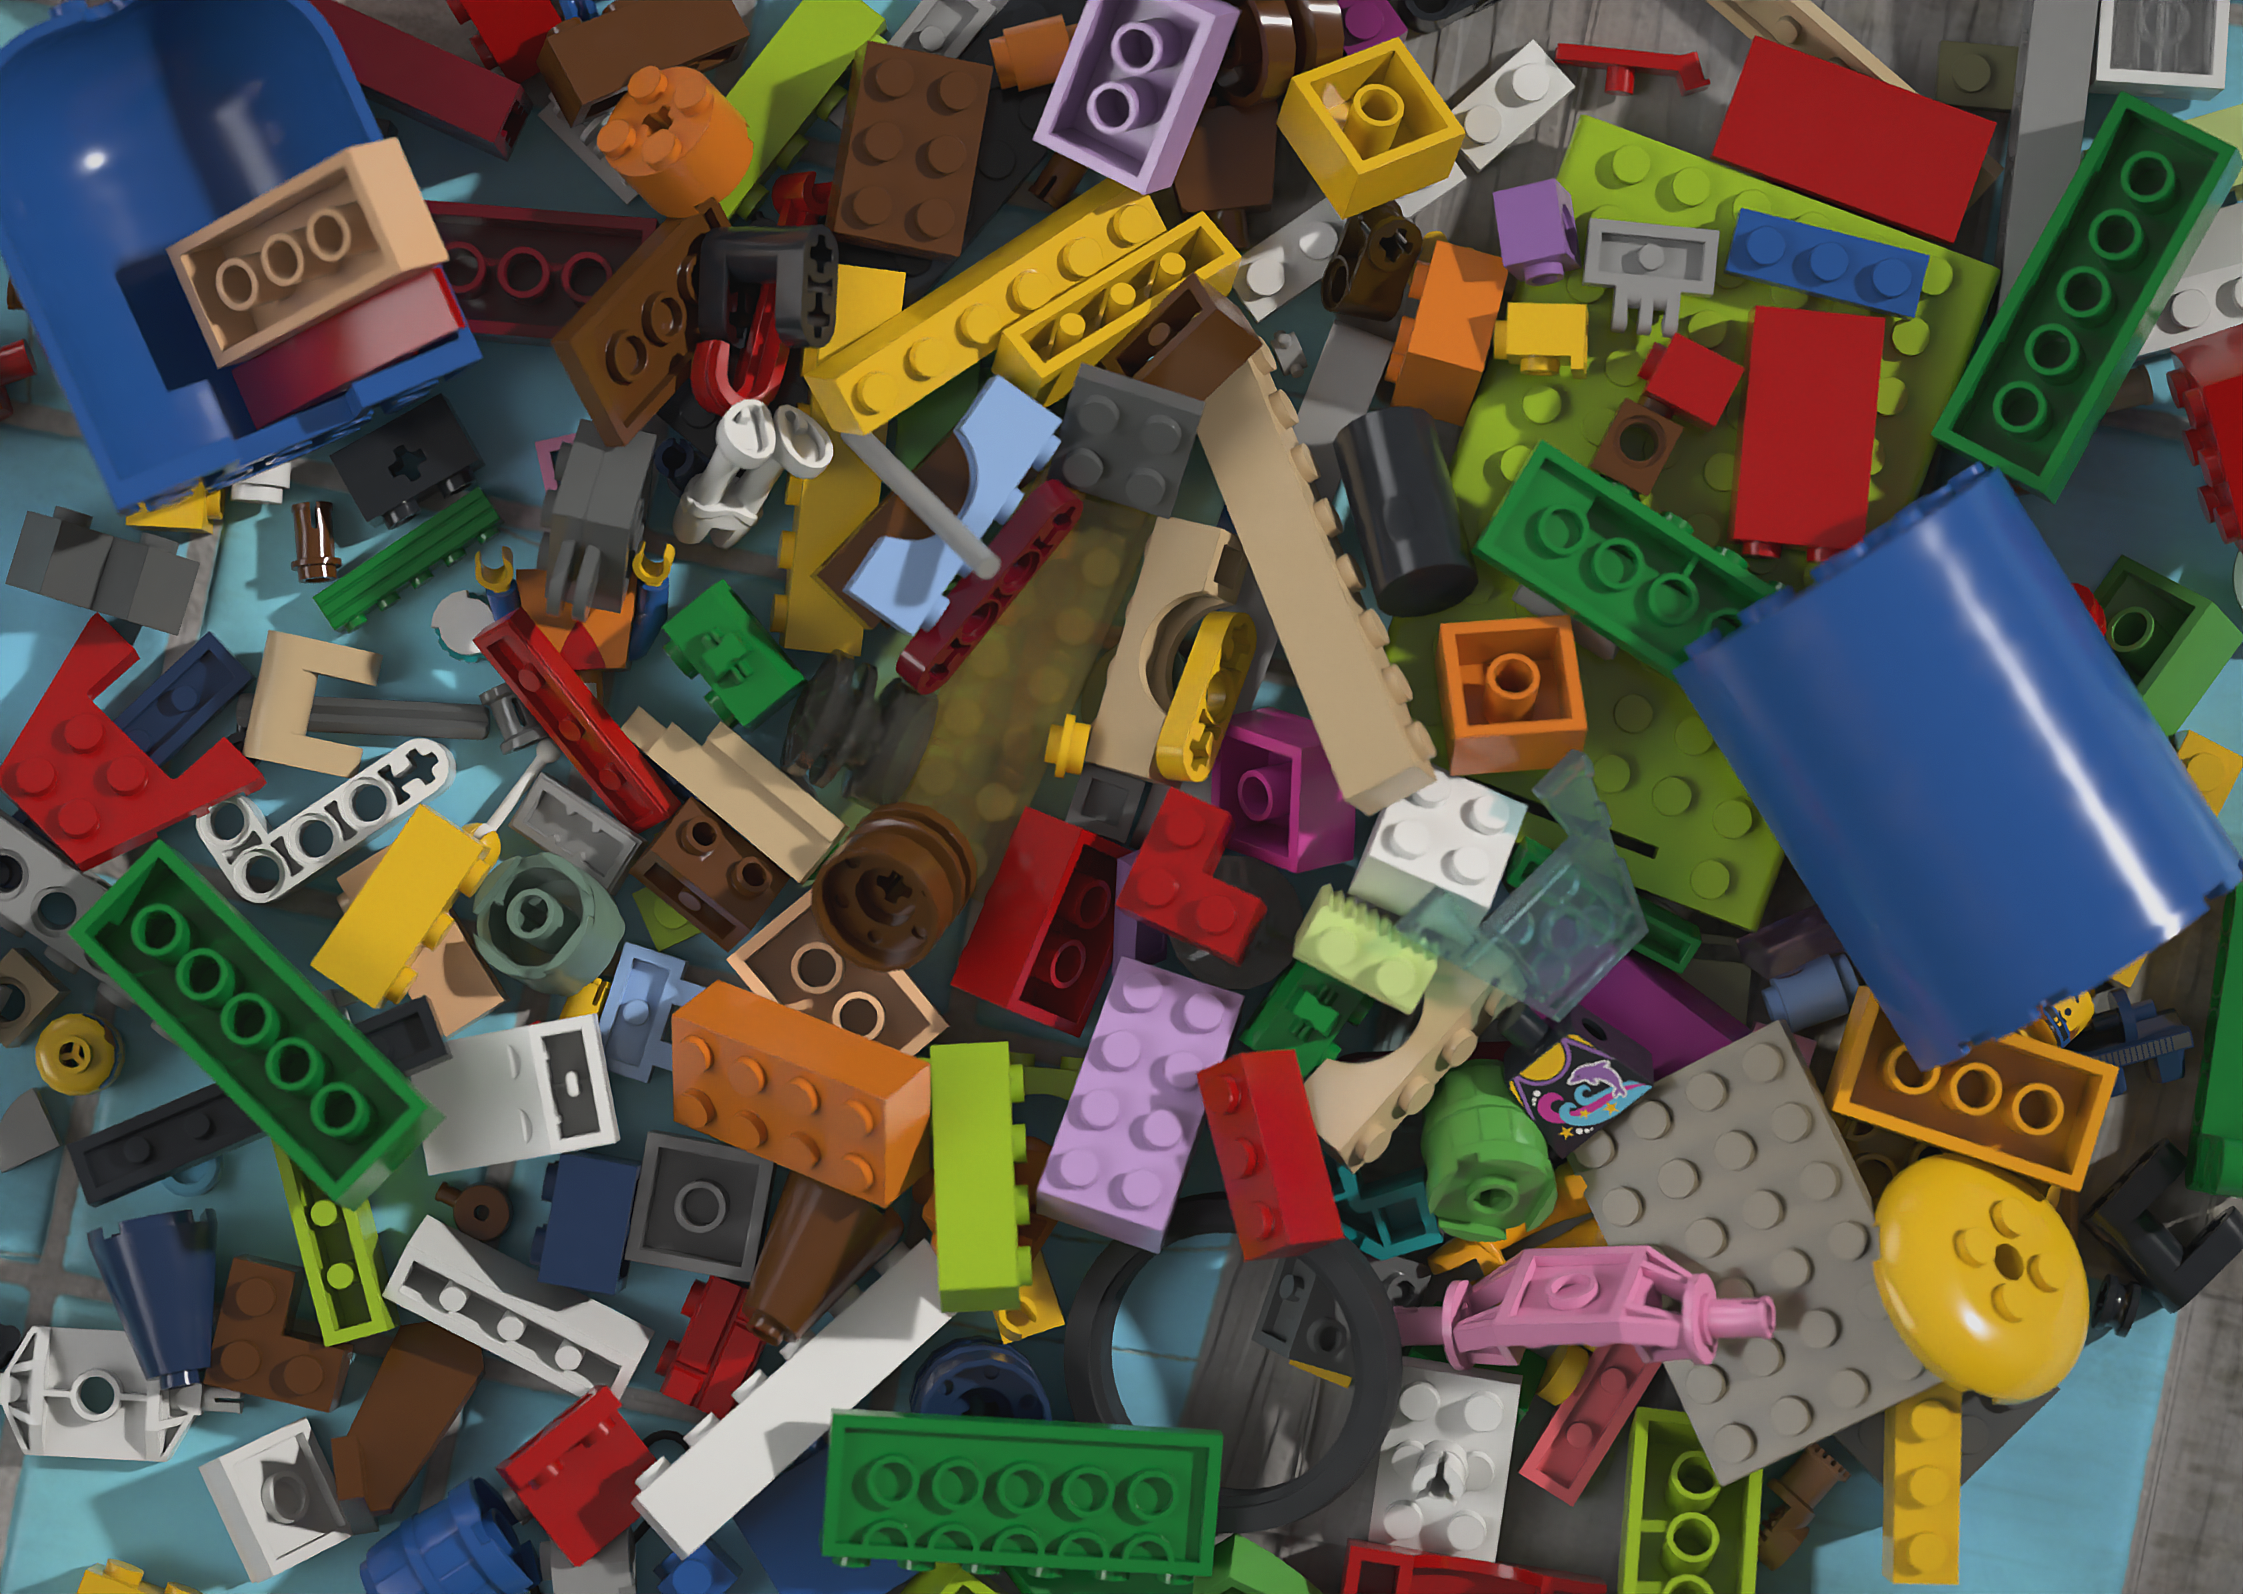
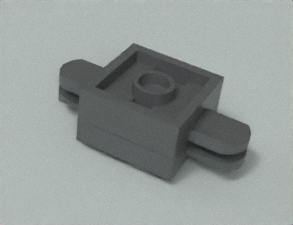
[536,419,657,623]

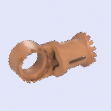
[1757,1443,1852,1571]

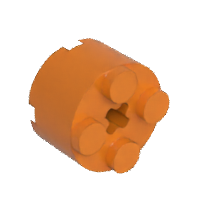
[597,66,753,218]

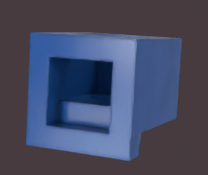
[653,1536,743,1594]

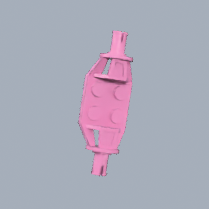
[1393,1245,1775,1370]

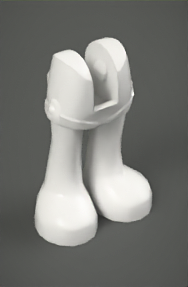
[672,399,833,550]

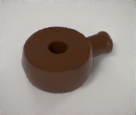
[435,1181,513,1243]

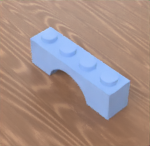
[842,375,1062,636]

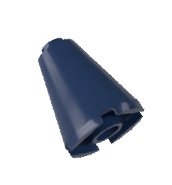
[87,1208,218,1391]

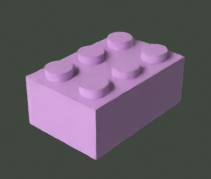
[1033,0,1242,195]

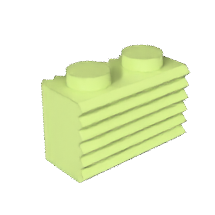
[1293,884,1438,1016]

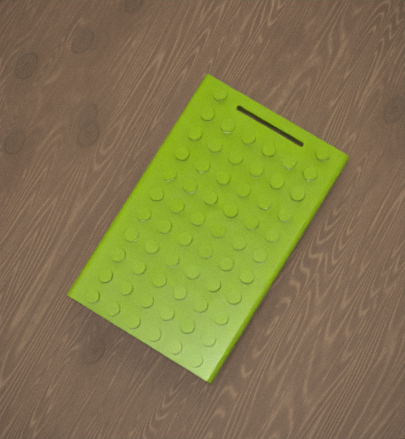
[1382,114,2001,933]

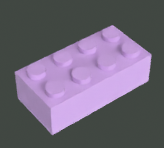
[1036,956,1245,1254]

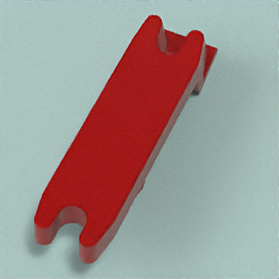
[1554,43,1711,97]

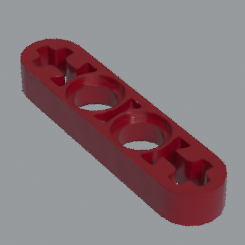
[896,479,1083,695]

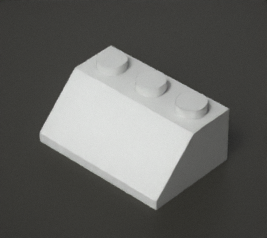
[2135,202,2243,361]

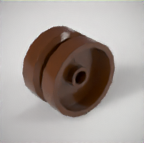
[1212,0,1344,108]

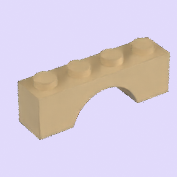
[1084,516,1249,790]
[1304,931,1526,1175]

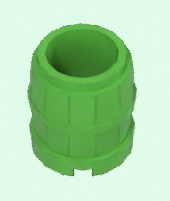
[1420,1059,1558,1242]

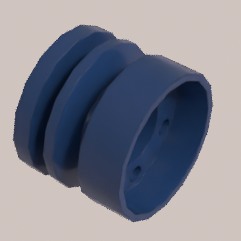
[909,1335,1052,1421]

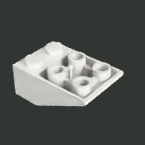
[410,1013,620,1175]

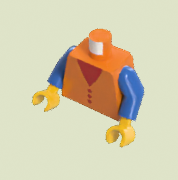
[475,540,676,707]

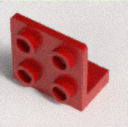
[495,1385,657,1567]

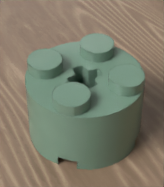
[473,852,625,997]

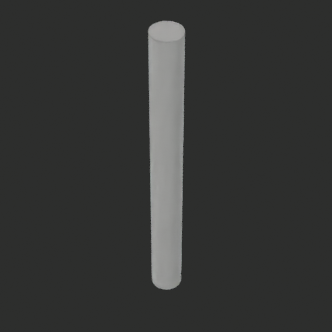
[841,432,1000,579]

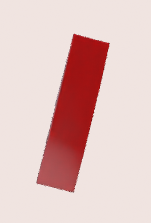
[231,267,467,430]

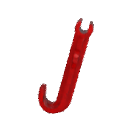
[691,171,832,418]

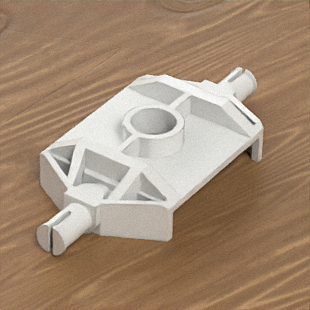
[0,1324,244,1462]

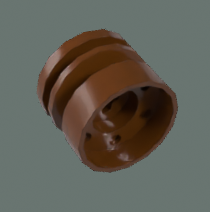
[811,801,977,973]

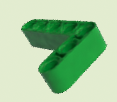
[2185,881,2243,1199]

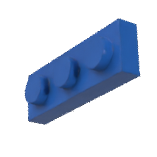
[1723,208,1930,321]

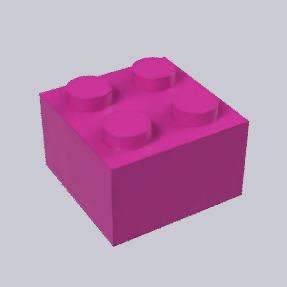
[1211,706,1356,873]

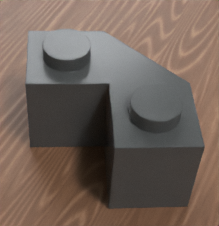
[5,506,200,636]

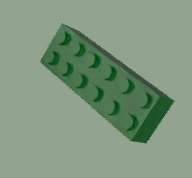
[1930,90,2243,505]
[66,839,447,1212]

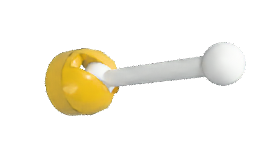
[461,738,562,872]

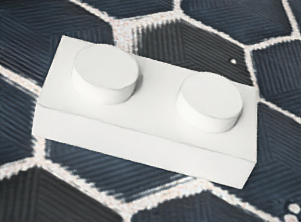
[1451,39,1575,174]

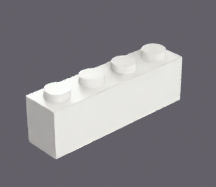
[382,1215,655,1401]

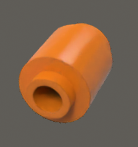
[989,14,1078,92]

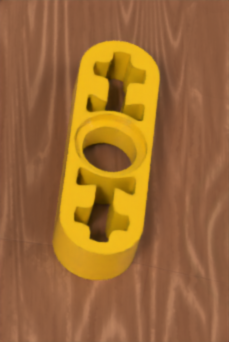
[1156,611,1257,782]

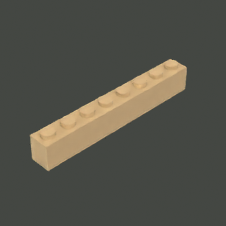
[1197,335,1438,816]

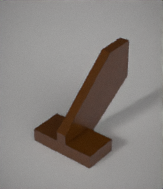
[331,1321,486,1535]

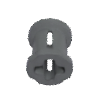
[479,682,550,755]

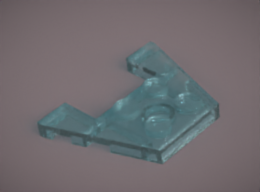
[1394,749,1649,1022]

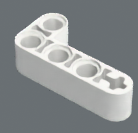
[196,738,456,903]

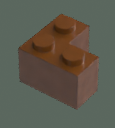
[203,1254,354,1413]

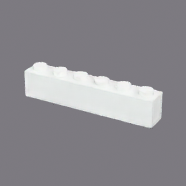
[631,1238,957,1561]

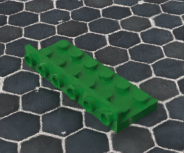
[818,1408,1223,1585]

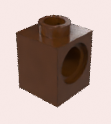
[1587,395,1684,502]

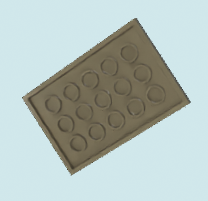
[1566,1020,1943,1487]

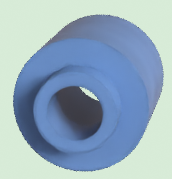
[1761,953,1859,1033]

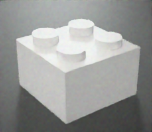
[1348,764,1528,945]

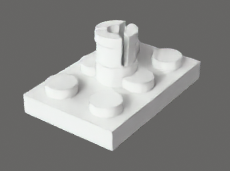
[1368,1356,1523,1563]

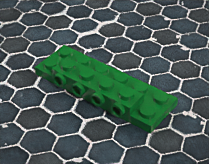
[1471,439,1797,686]

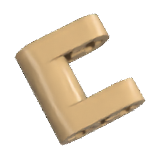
[242,630,383,779]

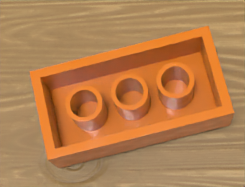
[671,979,930,1208]

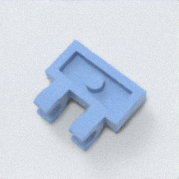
[599,942,707,1083]

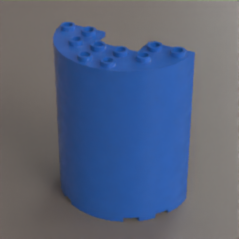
[1671,461,2243,1071]

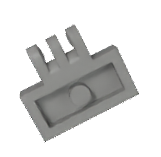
[1582,218,1719,338]

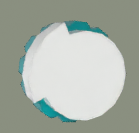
[431,589,495,663]

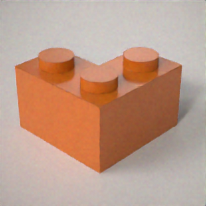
[1384,240,1509,427]

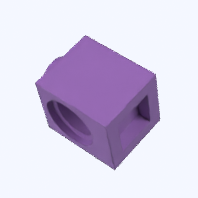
[1493,178,1582,286]

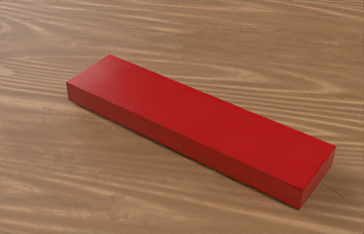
[472,606,682,834]

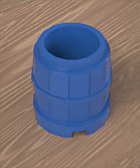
[360,1477,543,1594]

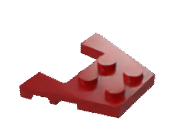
[0,612,267,873]

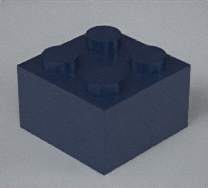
[530,1150,642,1295]

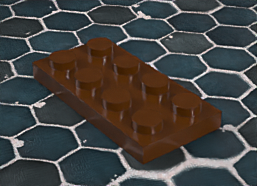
[550,197,761,447]

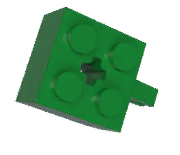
[662,579,811,732]
[1236,956,1377,1083]

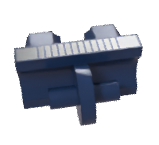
[2065,987,2194,1098]

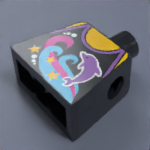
[1496,1001,1655,1159]

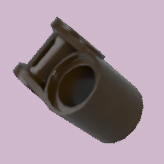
[1321,200,1423,322]

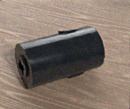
[1333,406,1479,618]

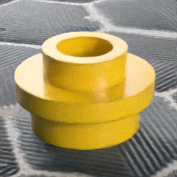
[1044,714,1091,779]

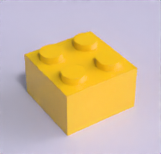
[1276,37,1466,220]

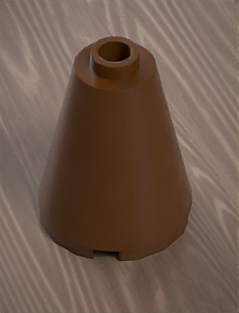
[742,1170,904,1346]

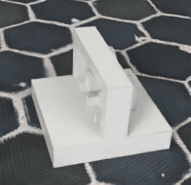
[198,1416,353,1583]

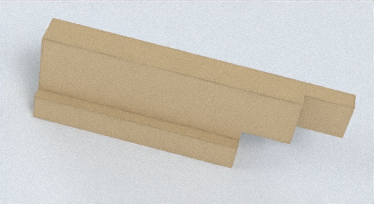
[621,706,850,885]

